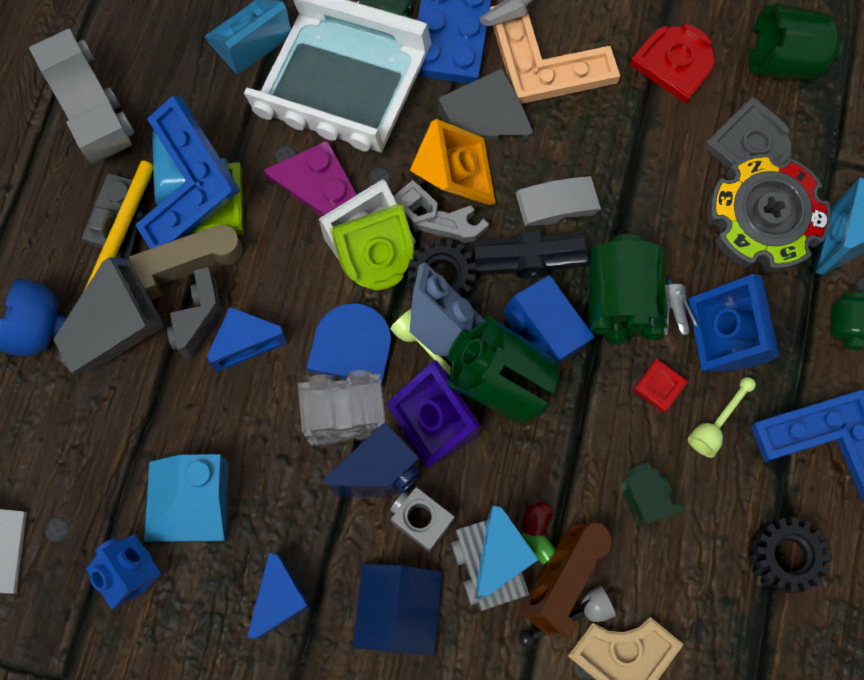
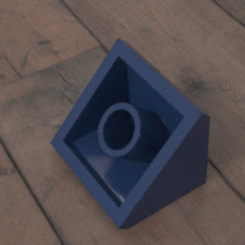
[353,564,442,656]

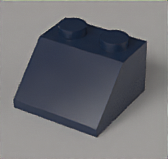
[323,422,420,498]

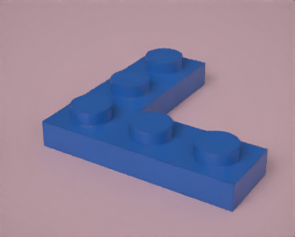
[135,96,240,249]
[750,390,864,505]

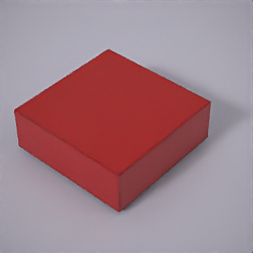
[632,359,688,414]

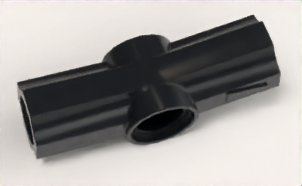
[473,231,588,279]

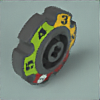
[707,154,831,273]

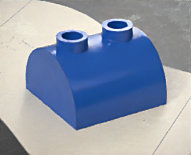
[688,274,779,372]

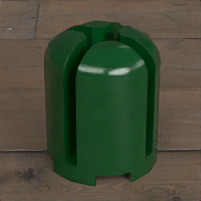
[446,317,560,422]

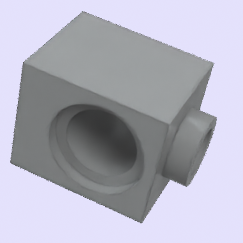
[390,487,455,553]

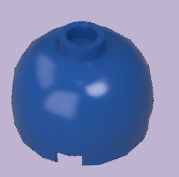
[0,278,66,357]

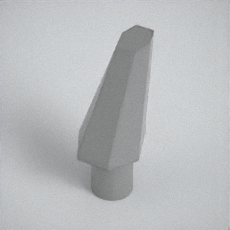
[479,0,533,26]

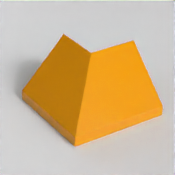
[410,119,496,205]

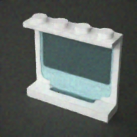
[244,0,432,153]

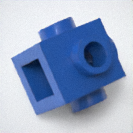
[86,534,161,610]

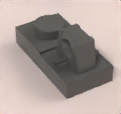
[81,173,146,253]

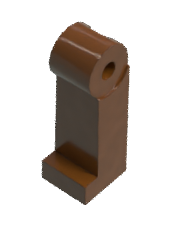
[519,522,611,638]

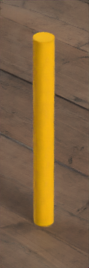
[84,161,154,290]

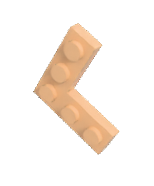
[490,6,620,104]

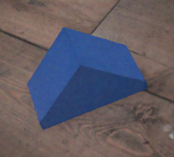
[207,307,288,373]
[247,553,311,639]

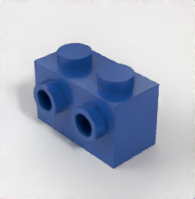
[503,275,594,365]

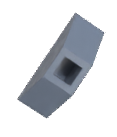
[409,262,485,360]

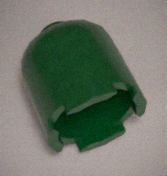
[748,3,843,81]

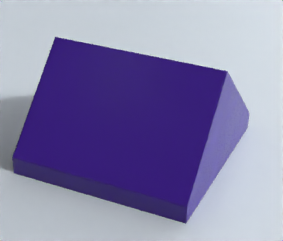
[386,360,481,468]

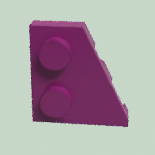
[264,141,356,217]

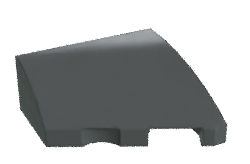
[438,69,533,140]

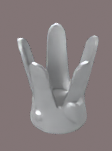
[665,279,699,336]

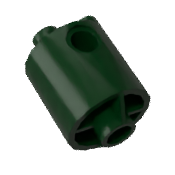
[588,234,667,344]

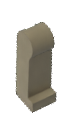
[129,225,243,300]

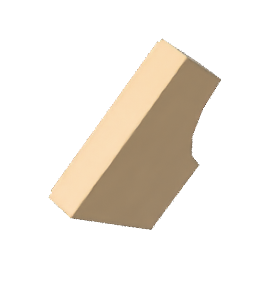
[566,617,684,680]

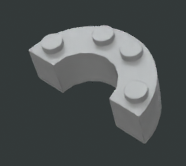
[29,29,134,165]

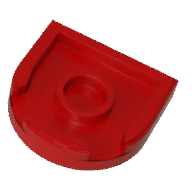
[630,24,715,104]

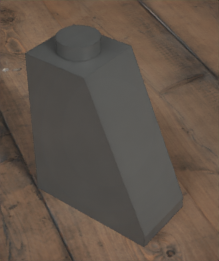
[53,257,164,373]

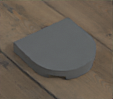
[704,96,792,169]

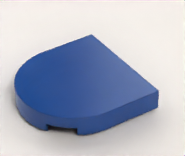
[306,304,391,387]

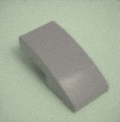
[515,176,601,226]

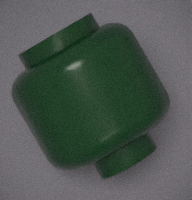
[830,292,864,350]

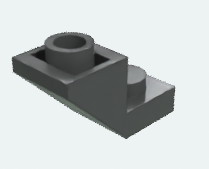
[167,267,223,359]

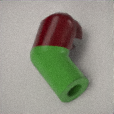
[521,502,555,565]

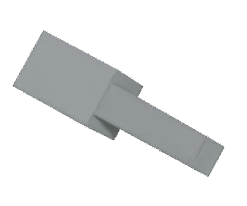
[393,180,489,243]

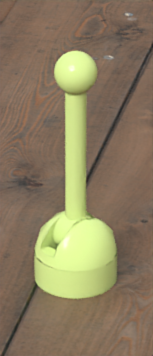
[390,309,451,377]
[688,377,756,458]

